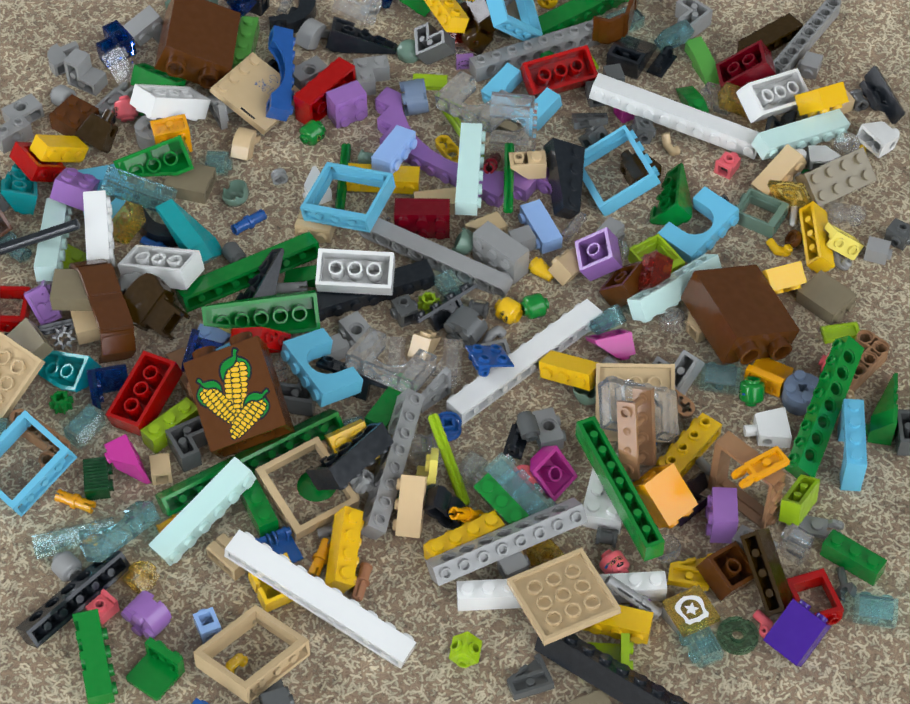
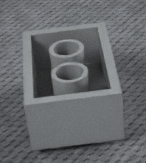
[473,221,529,285]

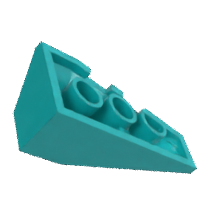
[0,163,38,215]
[155,199,222,264]
[38,350,101,392]

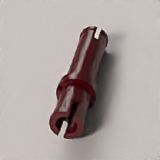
[483,152,501,174]

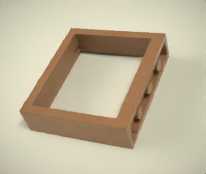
[708,430,786,529]

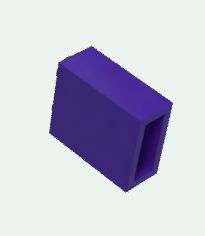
[763,599,831,667]

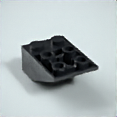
[606,35,657,79]

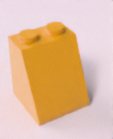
[632,463,698,529]

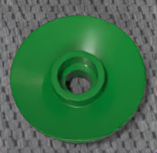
[297,472,336,502]

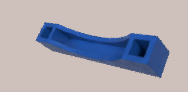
[266,25,296,122]

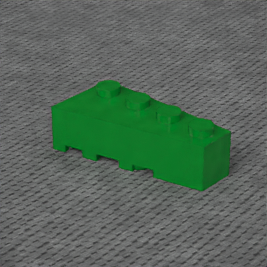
[72,609,118,704]

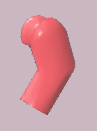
[752,609,773,638]

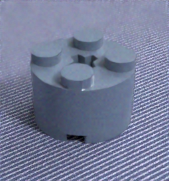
[399,78,429,117]
[781,370,819,416]

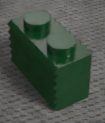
[83,457,114,500]

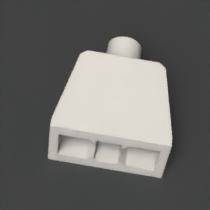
[855,121,900,158]
[743,407,792,448]

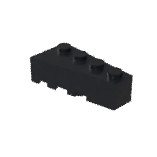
[543,138,585,219]
[305,422,394,491]

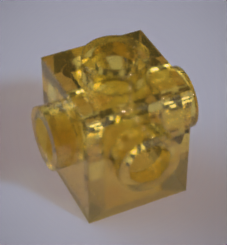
[122,561,161,594]

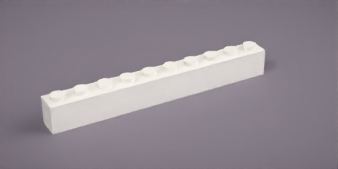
[589,73,759,159]
[446,299,603,425]
[224,529,416,669]
[456,571,667,611]

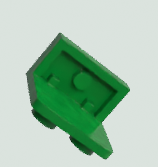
[126,637,185,701]

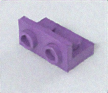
[24,280,62,325]

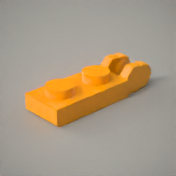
[731,446,790,489]

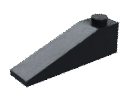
[326,16,397,54]
[235,248,284,301]

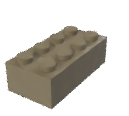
[795,147,877,207]

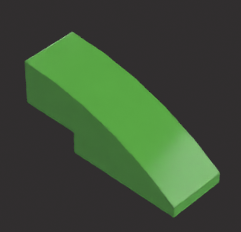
[684,36,720,88]

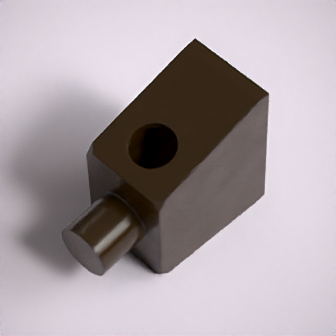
[75,108,118,153]
[620,150,662,186]

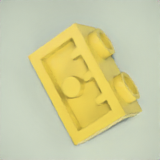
[824,222,864,260]
[416,448,439,485]

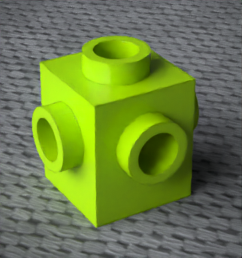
[449,631,482,668]

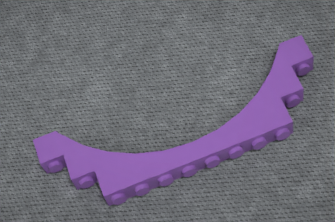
[375,87,552,208]

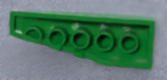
[201,290,321,334]

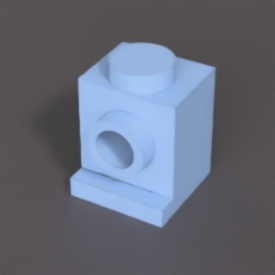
[193,607,222,644]

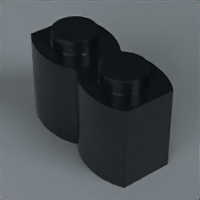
[423,485,466,529]

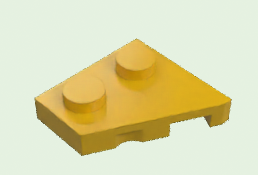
[667,553,713,591]

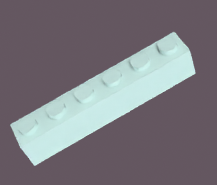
[751,109,851,160]
[455,123,486,216]
[34,198,73,282]
[627,254,722,323]
[149,457,257,566]

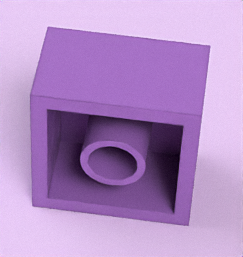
[326,80,368,129]
[50,167,100,211]
[574,227,623,281]
[705,487,738,543]

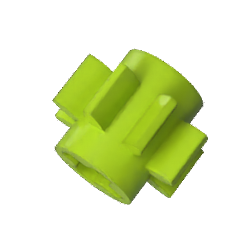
[417,292,440,311]

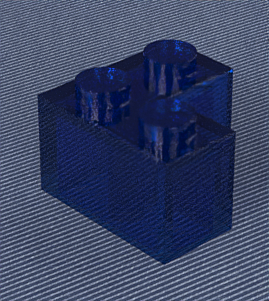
[96,20,137,68]

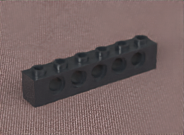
[16,548,132,648]

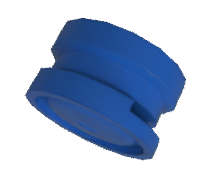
[438,411,462,441]

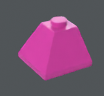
[585,328,636,360]
[104,434,151,484]
[530,445,578,502]

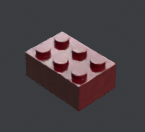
[716,40,776,99]
[394,198,450,240]

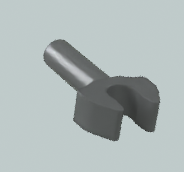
[835,567,857,602]

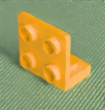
[150,114,193,152]
[744,358,794,398]

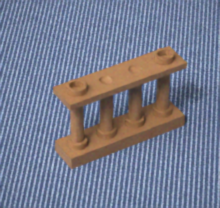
[616,386,657,480]

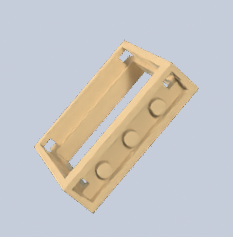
[255,436,360,541]
[193,605,311,704]

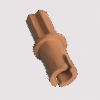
[351,562,373,602]

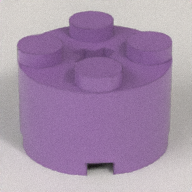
[121,591,172,639]

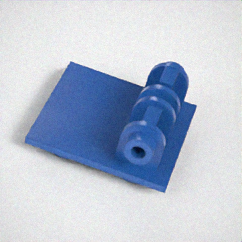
[465,344,514,377]
[255,526,304,563]

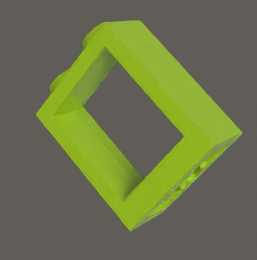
[628,233,685,282]

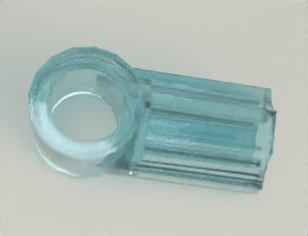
[0,231,32,263]
[589,304,627,335]

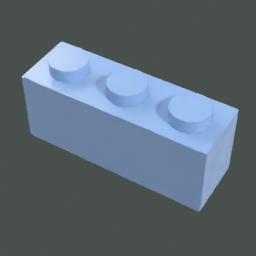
[371,125,417,173]
[518,199,563,254]

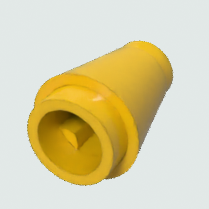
[529,257,554,282]

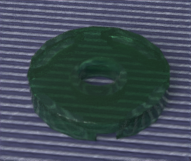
[716,616,759,655]

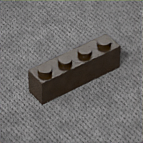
[737,13,803,52]
[740,528,793,617]

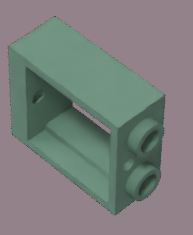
[735,188,789,238]

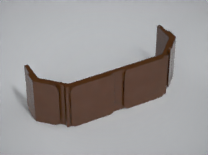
[592,0,639,45]
[69,259,136,364]

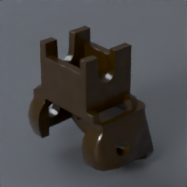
[459,0,497,55]
[123,273,191,340]

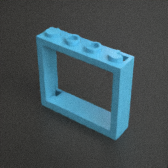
[486,0,543,41]
[583,125,661,216]
[300,162,396,233]
[0,410,77,517]

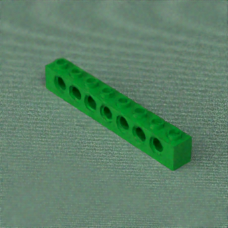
[784,335,864,479]

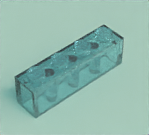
[100,165,178,213]
[484,452,556,516]

